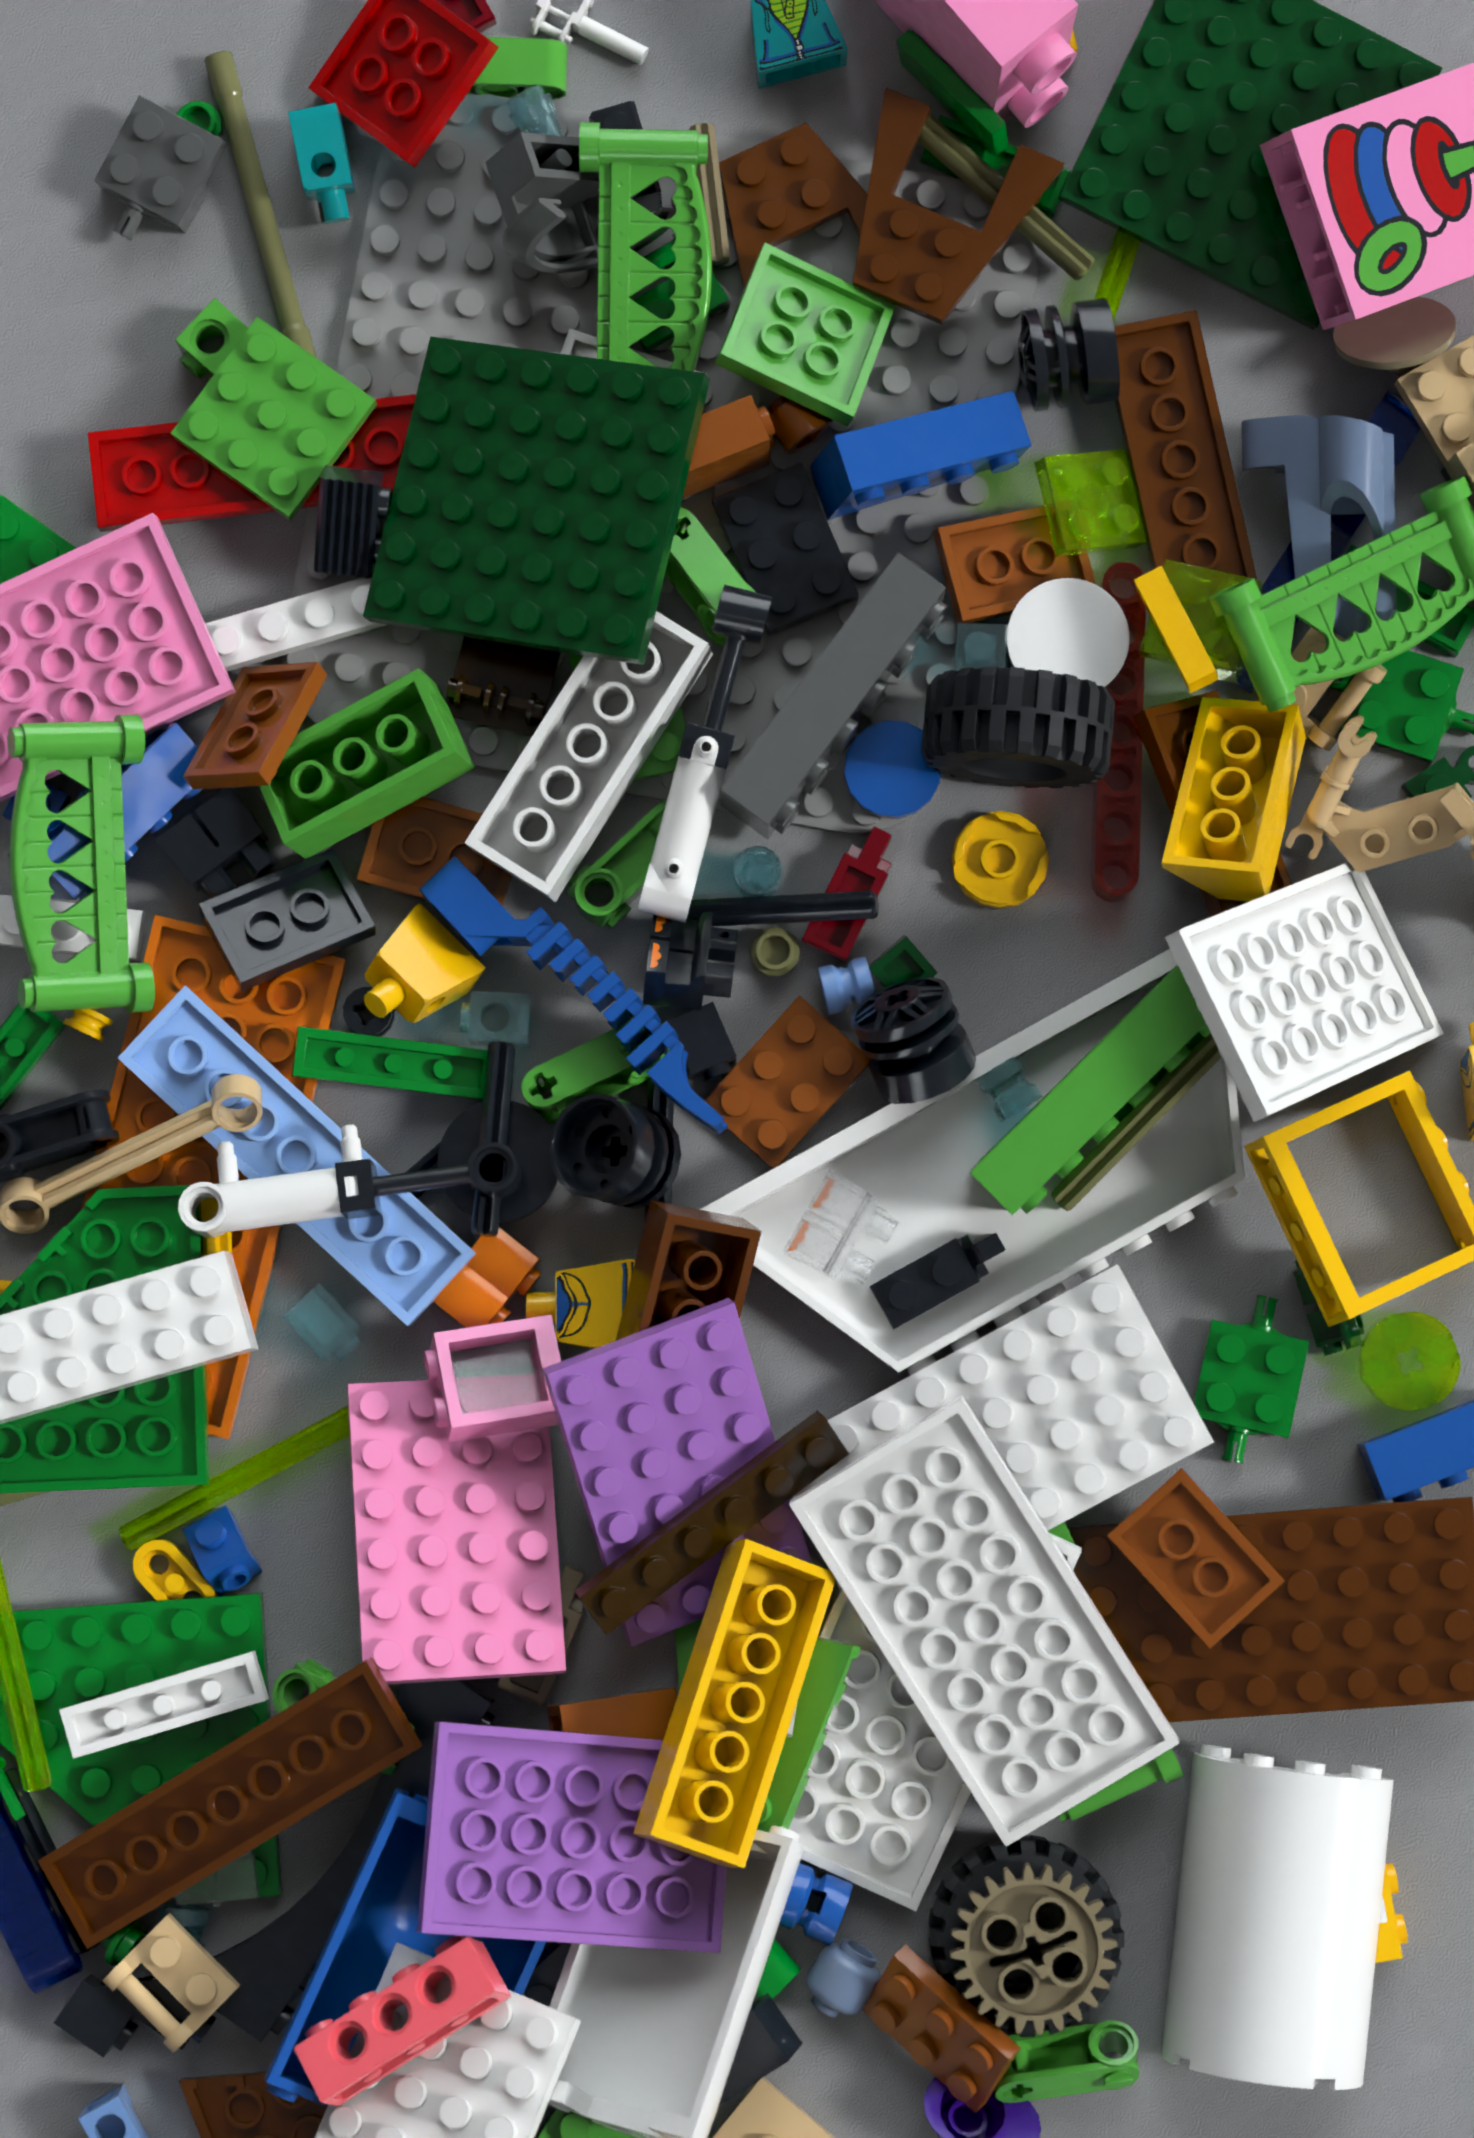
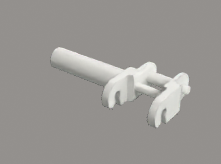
[529,0,649,65]

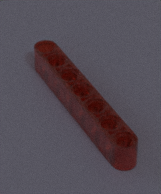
[1091,561,1146,902]

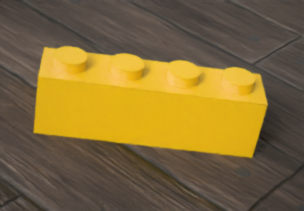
[1161,697,1306,902]

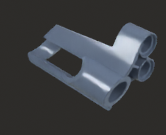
[1242,415,1397,640]

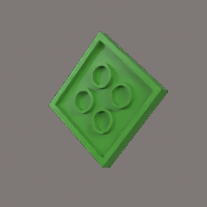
[715,243,896,427]
[171,317,377,521]

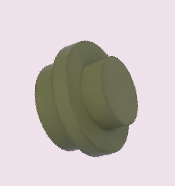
[751,927,800,977]

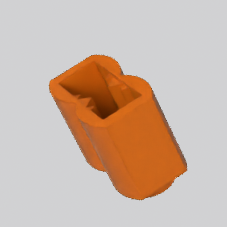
[433,1227,542,1328]

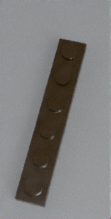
[574,1410,849,1635]

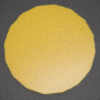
[951,811,1049,909]

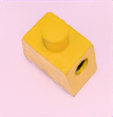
[364,903,486,1023]

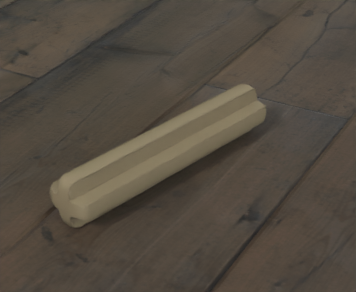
[689,123,730,266]

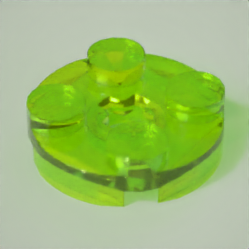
[1359,1312,1461,1411]

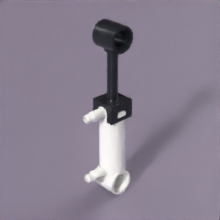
[638,584,772,923]
[178,1124,522,1238]

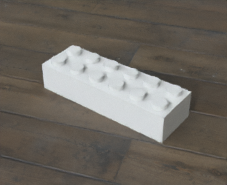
[465,611,713,902]
[0,1251,259,1424]

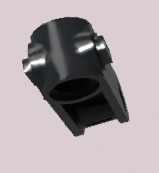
[0,1090,120,1183]

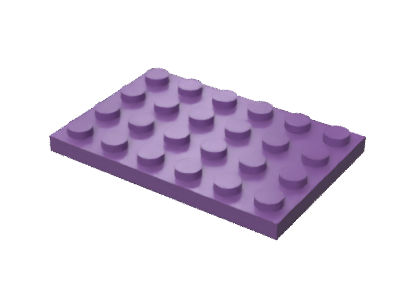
[542,1298,812,1647]
[417,1722,727,1953]

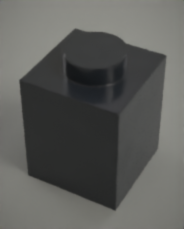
[668,1002,737,1083]

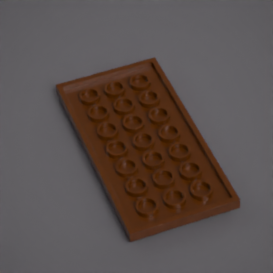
[1070,1496,1474,1722]

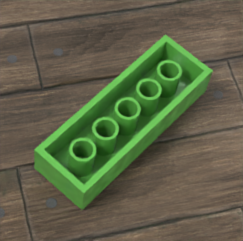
[970,965,1211,1216]

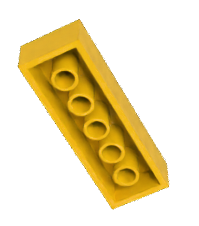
[633,1539,836,1868]

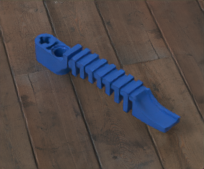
[418,856,728,1134]

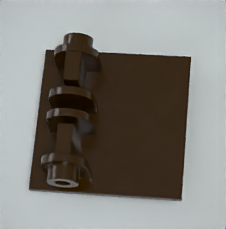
[446,637,561,737]

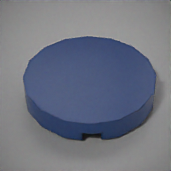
[844,720,941,819]

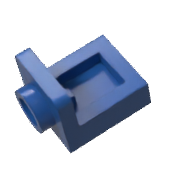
[182,1505,262,1595]

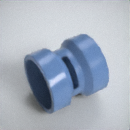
[817,956,875,1015]

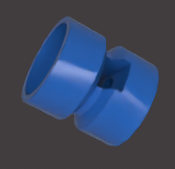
[779,1863,853,1945]

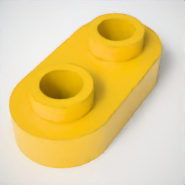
[133,1539,218,1601]

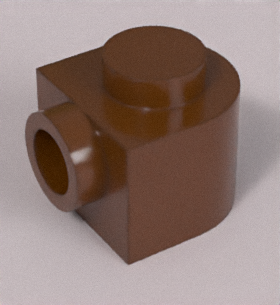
[768,396,833,455]

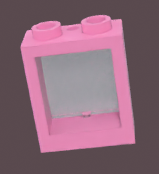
[424,1314,561,1443]

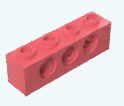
[293,1936,511,2106]

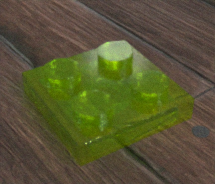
[1034,449,1147,556]

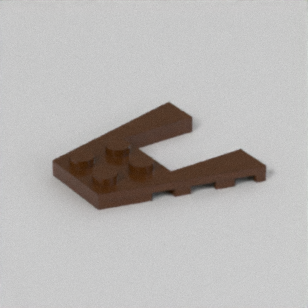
[853,87,1064,325]
[719,122,867,288]

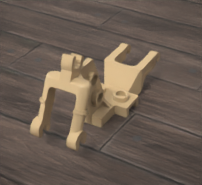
[1285,715,1474,873]

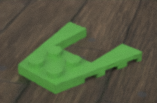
[675,1618,861,1832]

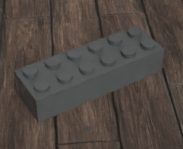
[720,553,947,840]

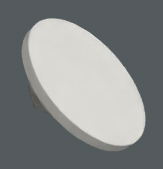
[1006,578,1129,687]

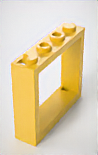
[1244,1071,1474,1327]

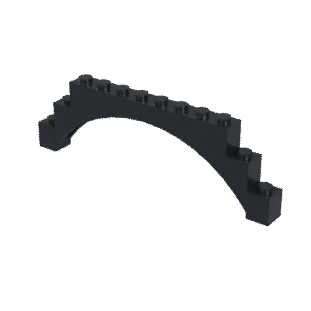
[54,1680,495,2058]

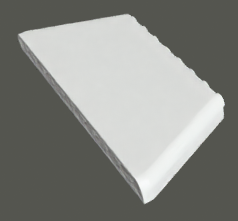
[700,949,1245,1376]

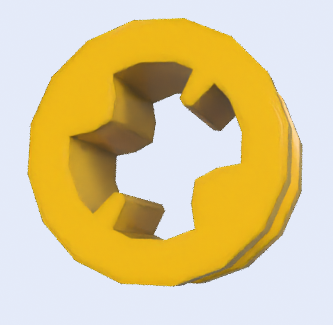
[63,1009,113,1043]

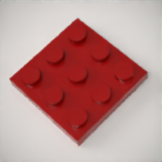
[308,0,499,168]

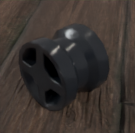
[343,987,395,1037]

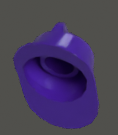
[923,2077,1041,2138]

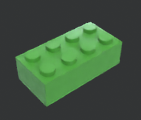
[259,668,476,859]

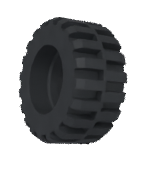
[921,666,1115,788]
[928,1835,1124,2037]

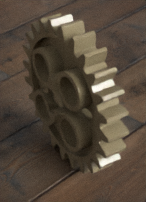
[949,1863,1117,2035]

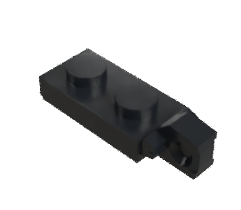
[869,1233,1006,1330]

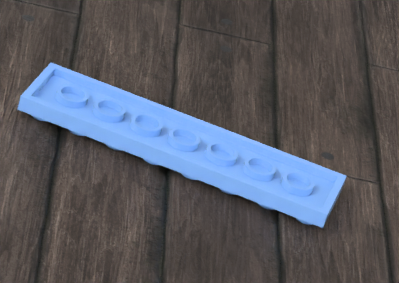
[118,985,476,1327]

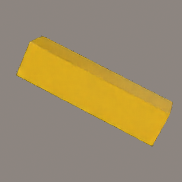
[1134,566,1218,694]

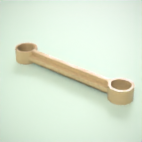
[0,1074,262,1234]

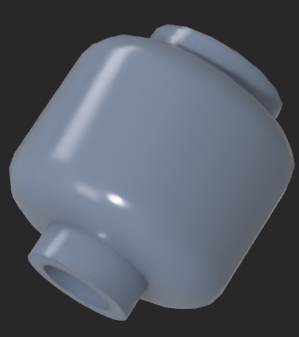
[806,1938,880,2017]

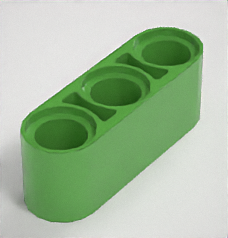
[466,37,568,100]

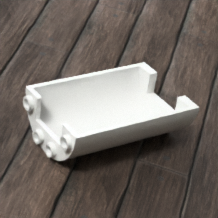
[1161,1744,1394,2090]
[548,1826,803,2138]

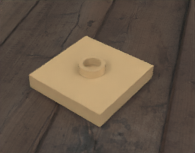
[710,2077,836,2138]

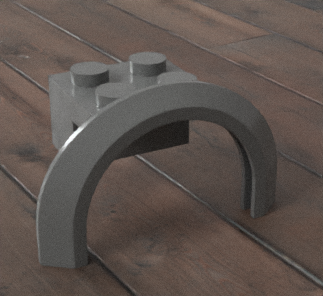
[485,132,676,273]

